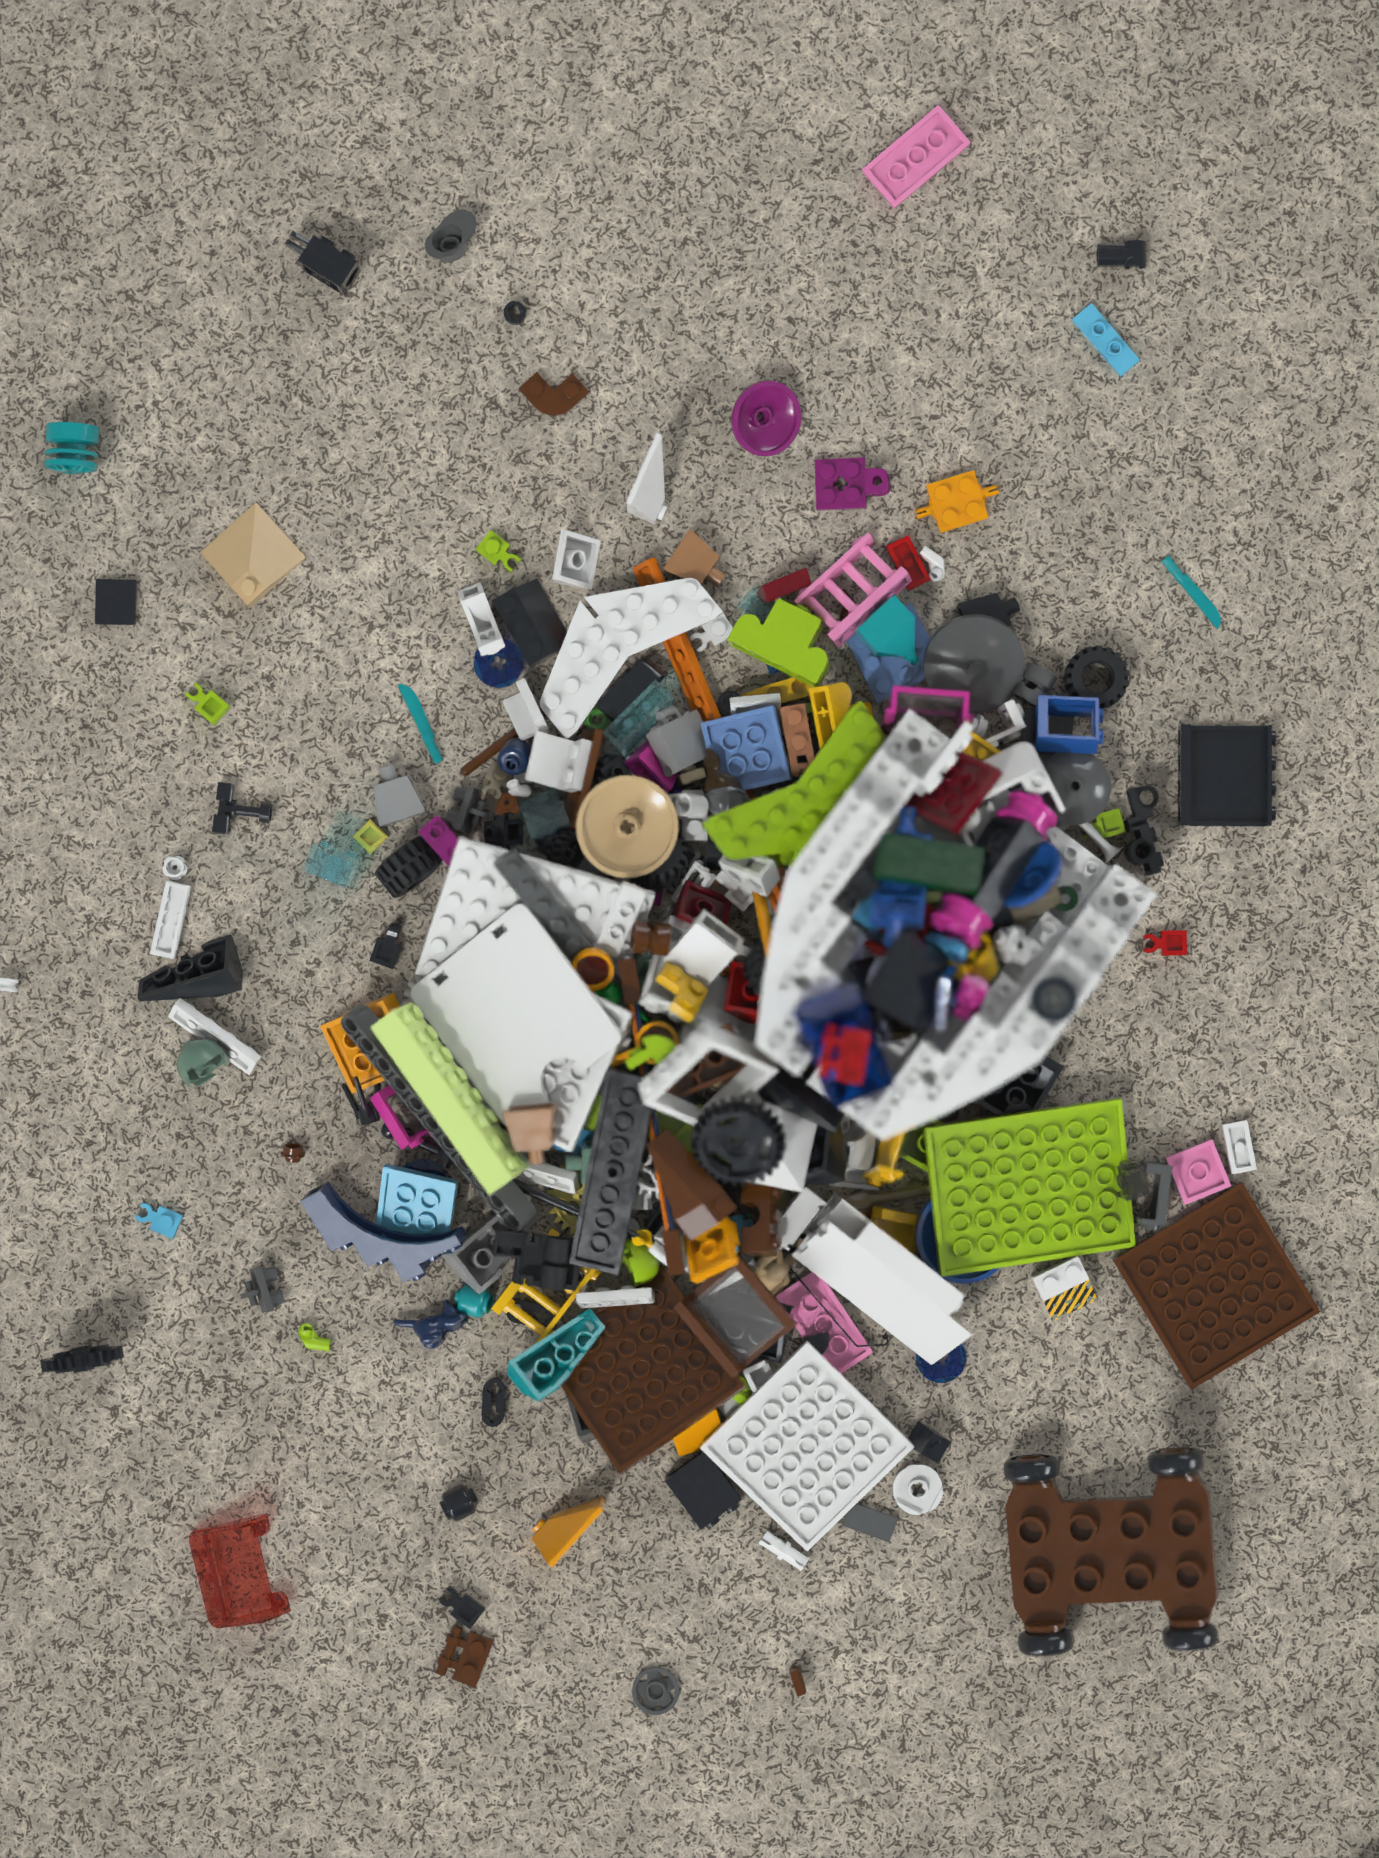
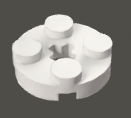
[892,1463,943,1515]

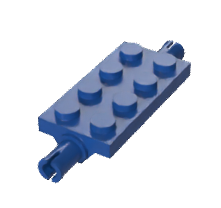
[870,807,933,947]

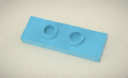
[1072,303,1140,377]

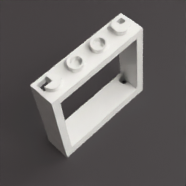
[638,1021,779,1125]

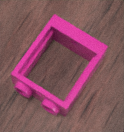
[370,1085,432,1150]

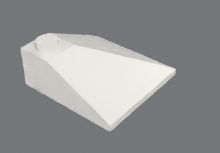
[626,433,667,524]
[730,1102,817,1193]

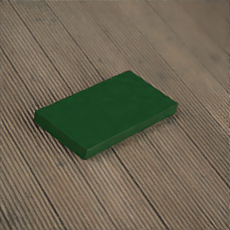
[874,832,985,895]

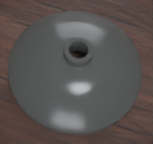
[1039,752,1111,825]

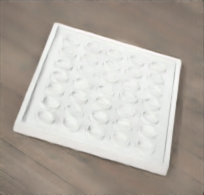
[415,836,655,994]

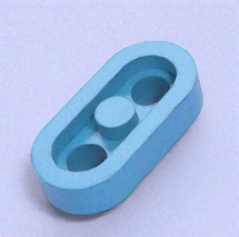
[922,932,969,963]

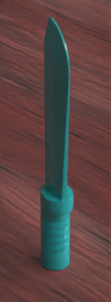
[1161,555,1221,629]
[397,684,443,764]

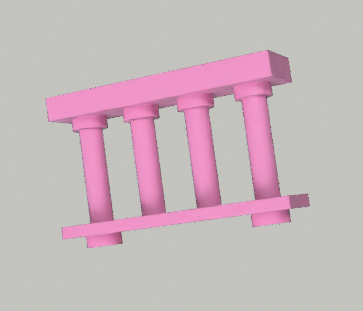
[794,533,912,649]

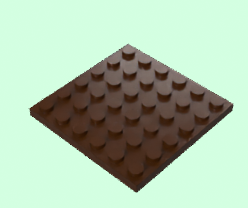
[1112,1182,1321,1390]
[561,1264,746,1475]

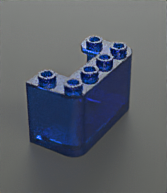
[793,981,895,1108]

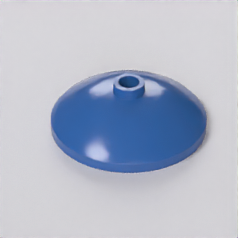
[1003,842,1062,907]

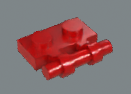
[818,1024,871,1084]

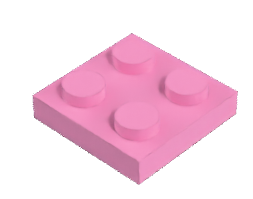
[1165,1139,1231,1205]

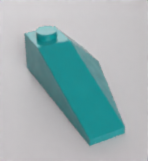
[507,1308,605,1402]

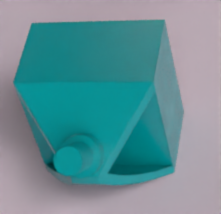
[855,595,919,665]

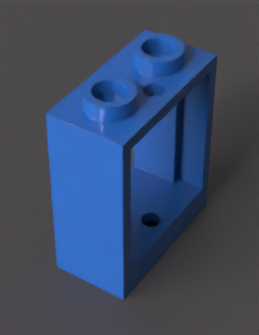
[1035,695,1104,754]

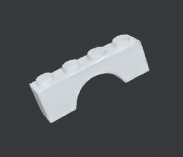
[843,1081,876,1171]

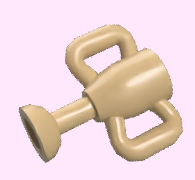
[754,1237,803,1296]

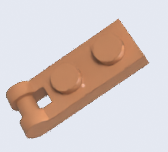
[779,703,814,778]

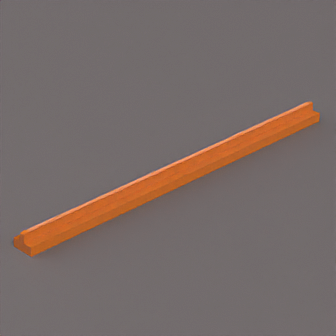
[632,557,786,914]

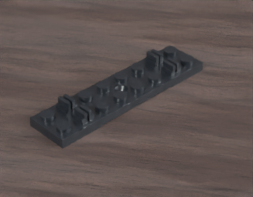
[569,1067,652,1275]

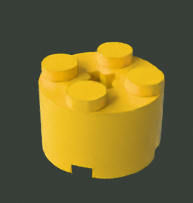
[946,932,1000,982]

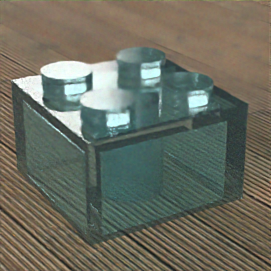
[302,840,365,890]

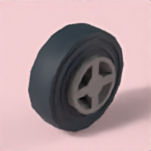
[1030,976,1078,1023]

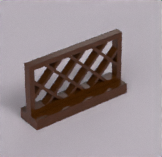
[559,729,607,830]

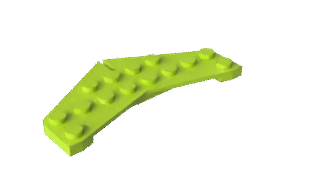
[701,701,886,860]

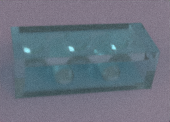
[603,679,677,756]

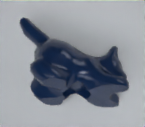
[393,1299,468,1349]

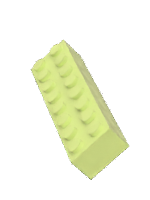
[370,1002,529,1195]

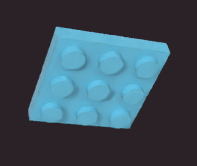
[376,1164,458,1252]

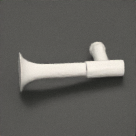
[1056,823,1123,864]

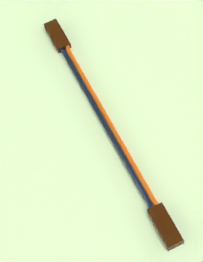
[618,958,686,1276]

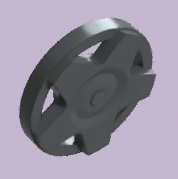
[632,1667,679,1715]

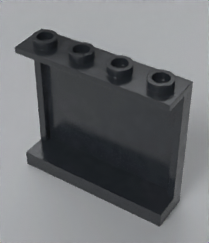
[1178,724,1276,827]

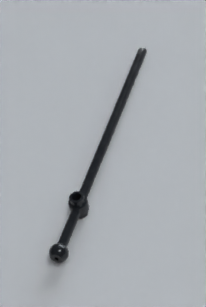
[381,1123,655,1248]

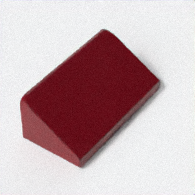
[757,568,812,602]

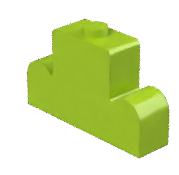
[727,599,829,687]

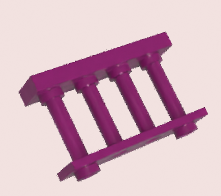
[418,815,459,867]

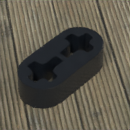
[506,1300,553,1327]
[481,1378,506,1427]

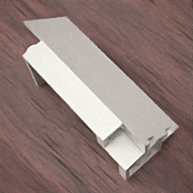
[792,1192,972,1365]

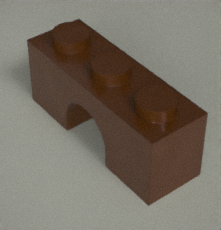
[740,1181,781,1258]

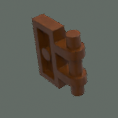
[436,1625,494,1688]

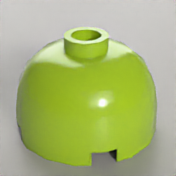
[623,1239,659,1287]

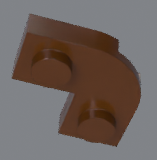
[519,372,589,416]

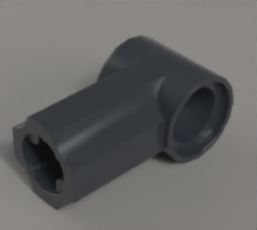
[1096,240,1146,269]

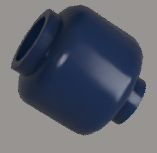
[497,738,531,775]

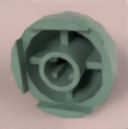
[176,1039,229,1087]

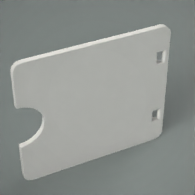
[411,904,622,1126]

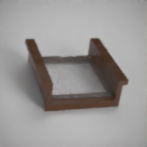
[673,1252,798,1378]

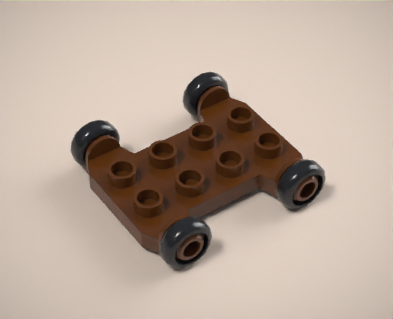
[1003,1447,1219,1656]

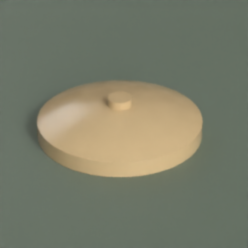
[576,775,678,878]

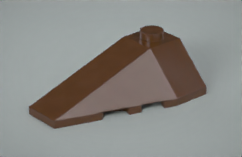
[665,1022,748,1098]
[647,1128,737,1240]

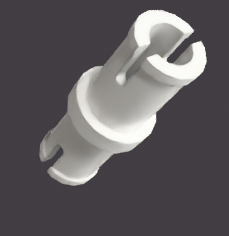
[759,1530,809,1571]

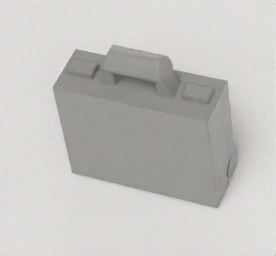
[646,705,707,777]

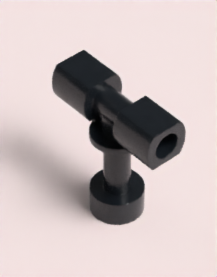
[212,782,272,835]

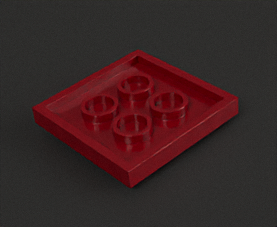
[902,751,1003,835]

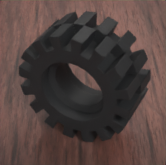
[546,828,584,870]

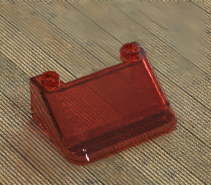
[189,1513,291,1628]

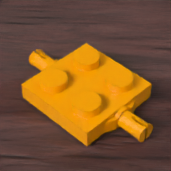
[914,470,999,533]

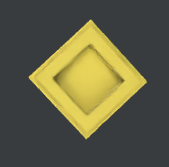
[353,819,388,854]

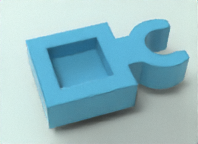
[135,1203,183,1239]

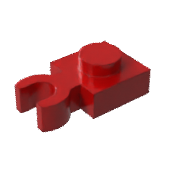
[1143,930,1187,956]

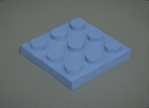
[846,603,930,704]
[701,705,792,791]

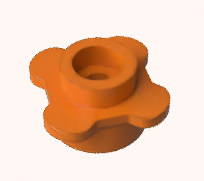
[494,792,520,815]

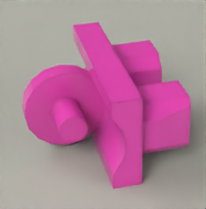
[953,974,990,1021]

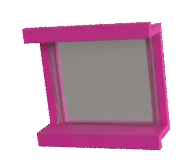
[881,686,973,734]

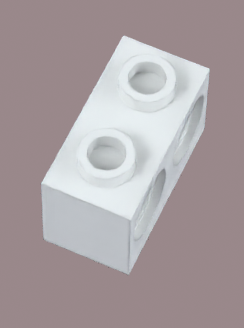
[719,855,780,897]

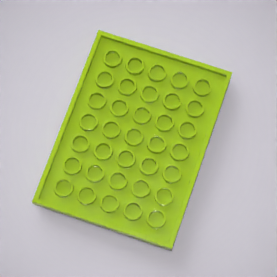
[923,1098,1136,1277]

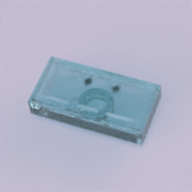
[736,587,773,625]

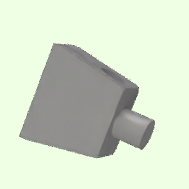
[374,765,427,827]

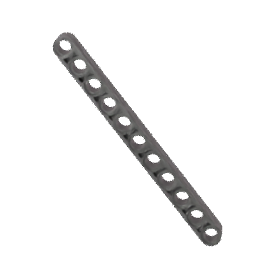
[341,1004,536,1232]

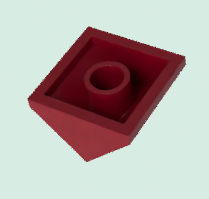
[671,880,731,926]

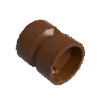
[630,920,671,956]

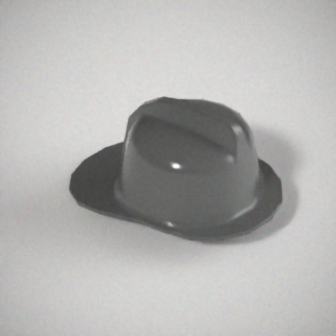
[425,210,477,264]

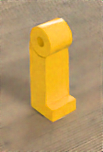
[740,677,812,704]

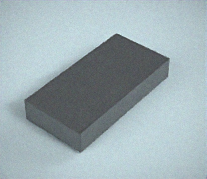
[842,1503,898,1542]

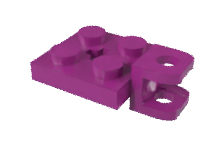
[815,457,890,511]

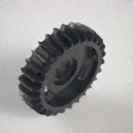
[691,1095,786,1187]

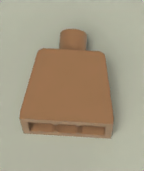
[663,529,726,587]
[503,1102,556,1164]

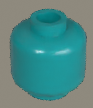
[454,1283,494,1318]

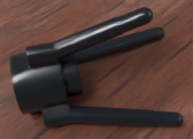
[341,1076,381,1125]

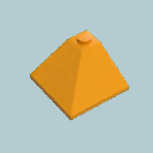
[320,992,400,1094]
[532,1496,605,1567]

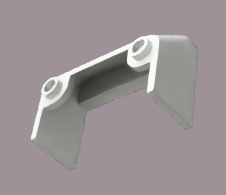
[961,742,1065,846]

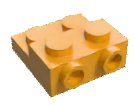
[684,1217,740,1283]

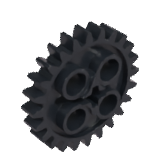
[40,1344,124,1374]

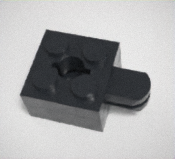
[284,231,361,296]

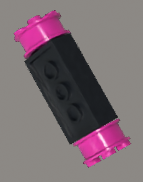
[929,791,1058,949]

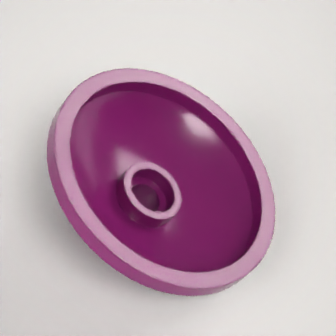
[731,380,801,457]

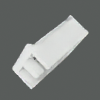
[778,1187,828,1251]

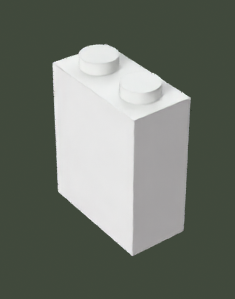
[664,910,744,988]

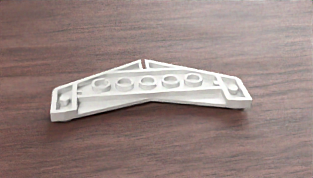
[540,578,723,739]

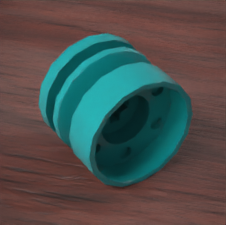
[44,422,99,474]

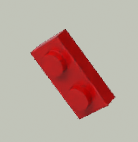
[886,535,931,592]

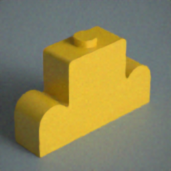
[809,682,873,750]

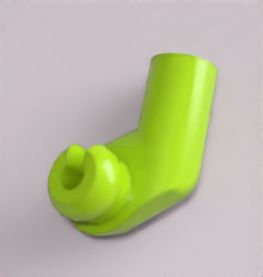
[298,1323,331,1351]

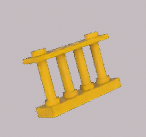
[861,1126,916,1188]
[491,1227,601,1343]

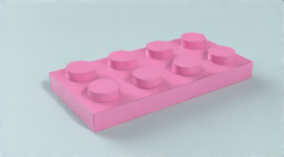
[862,105,971,209]
[776,1271,873,1374]

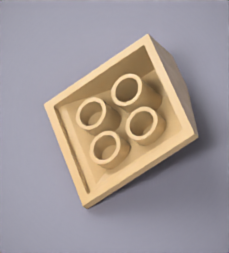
[200,502,306,608]

